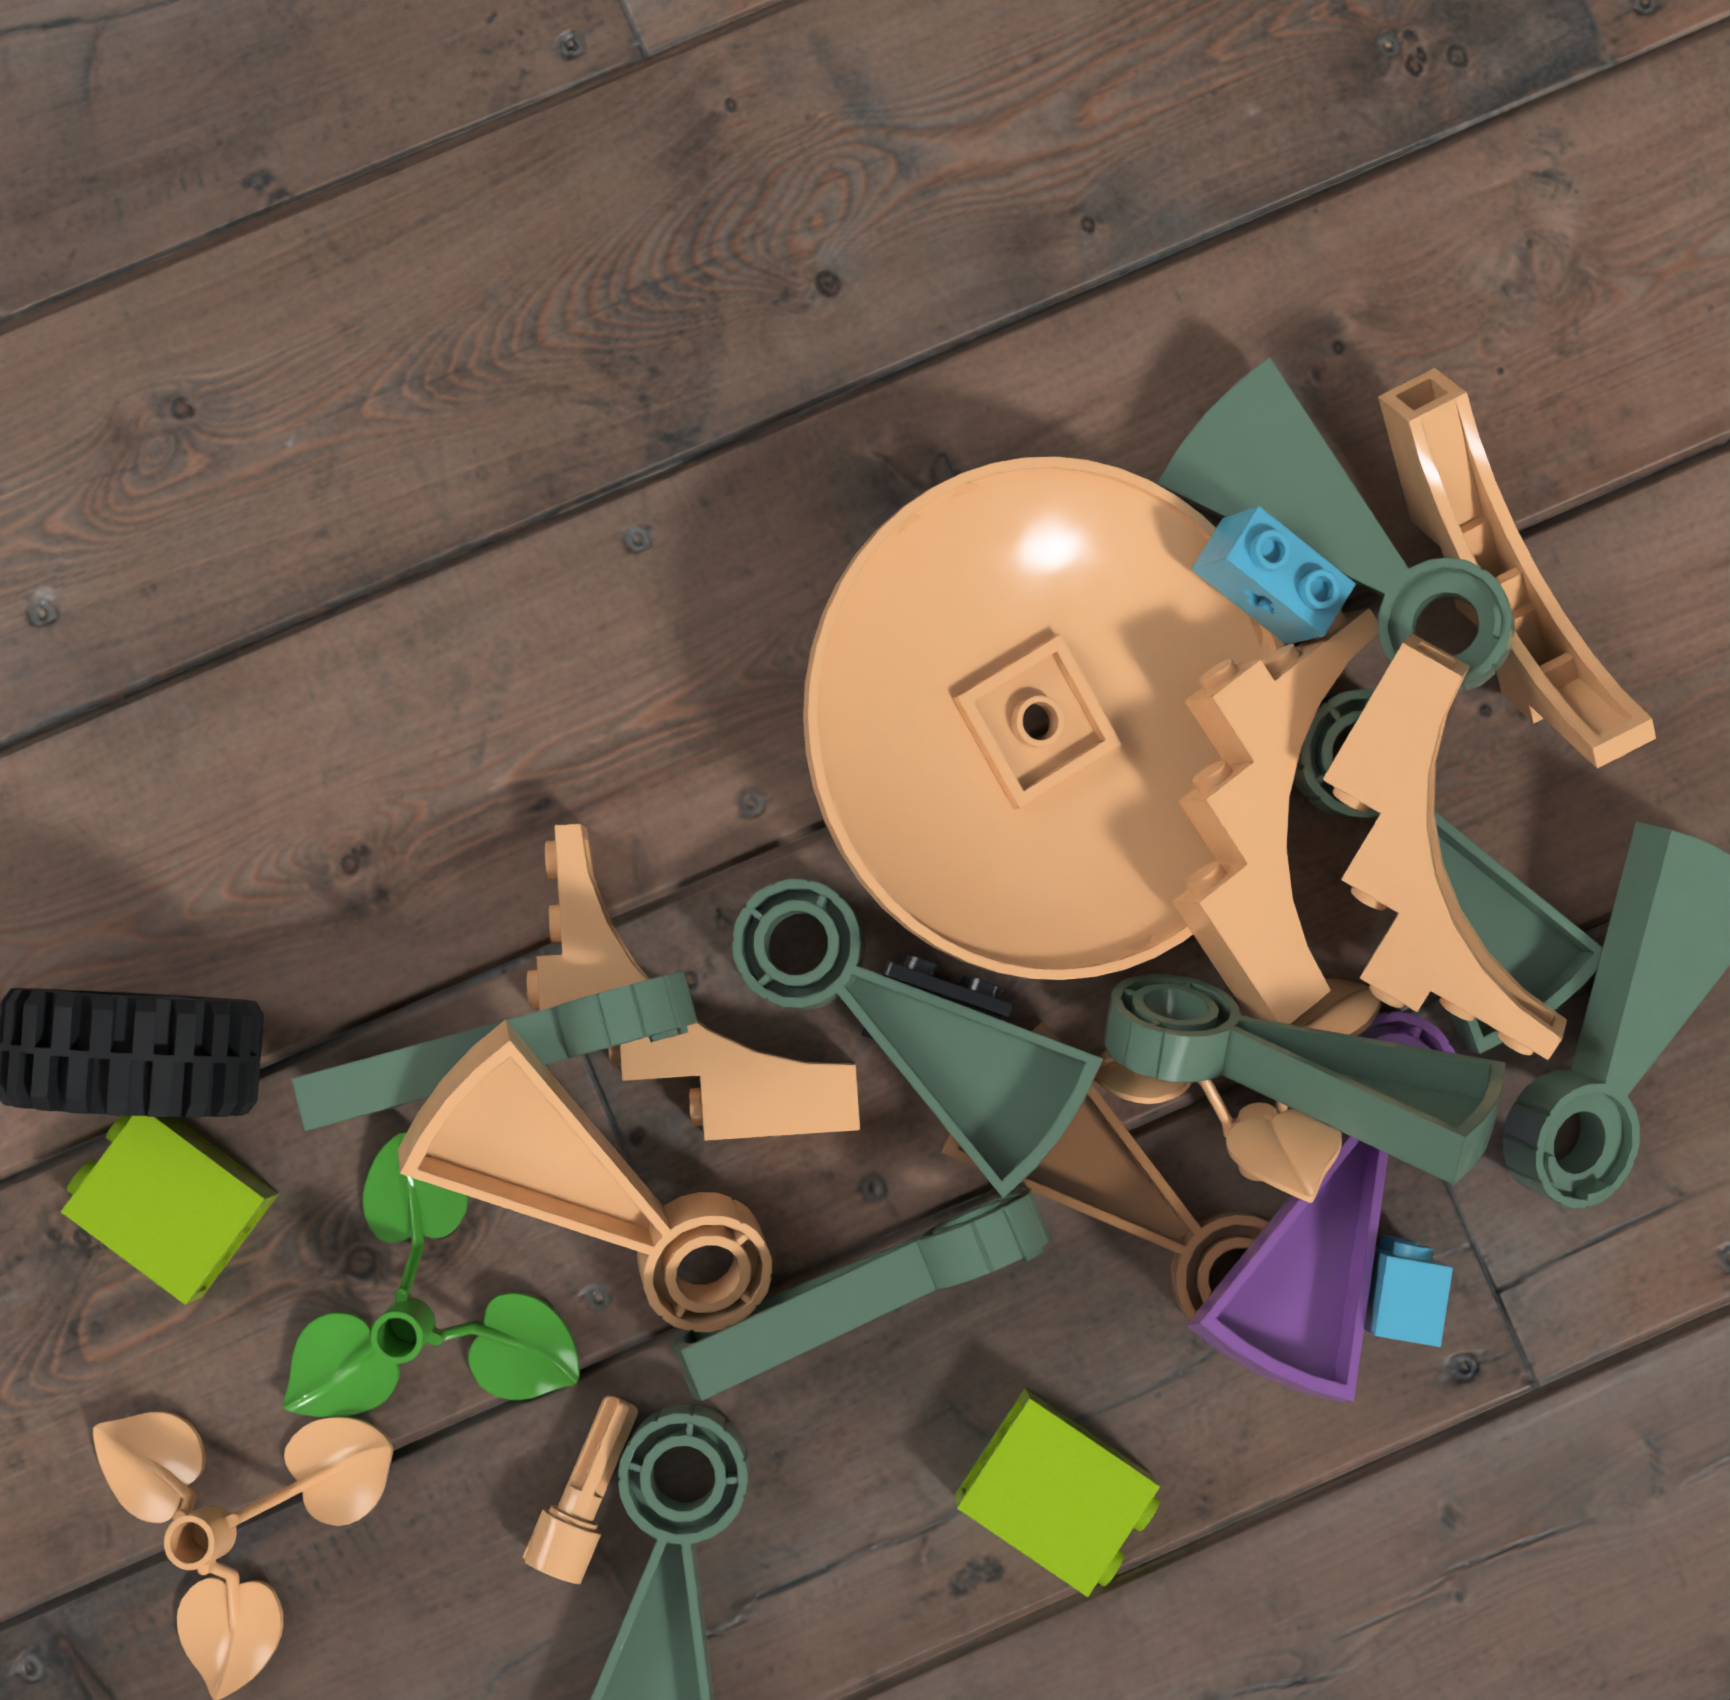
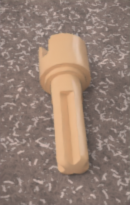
[523,1395,638,1584]

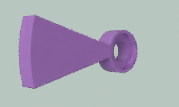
[1186,1012,1455,1402]

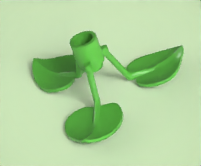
[283,1132,580,1417]

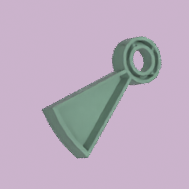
[1157,357,1515,693]
[1294,689,1603,1054]
[1503,821,1730,1209]
[732,878,1103,1198]
[291,971,698,1131]
[1104,973,1505,1185]
[671,1189,1052,1401]
[590,1404,750,1700]

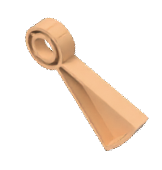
[398,1019,772,1332]

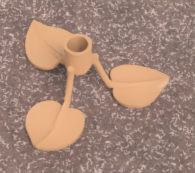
[1094,978,1381,1203]
[93,1411,394,1700]

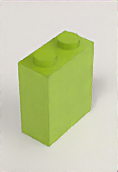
[61,1115,279,1305]
[954,1388,1160,1597]

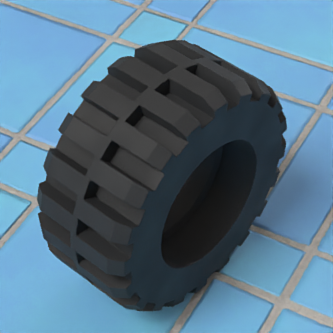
[0,988,264,1117]

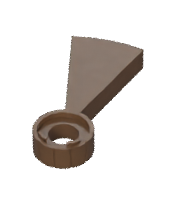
[940,1020,1269,1320]

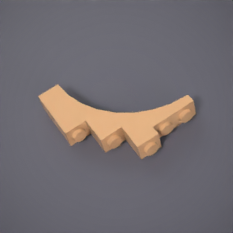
[1378,368,1656,768]
[1172,608,1378,1024]
[1323,633,1567,1060]
[527,824,860,1141]

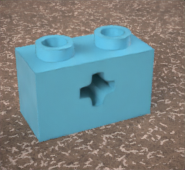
[1191,506,1356,645]
[1364,1235,1453,1347]

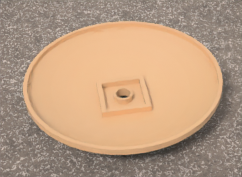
[803,457,1285,980]

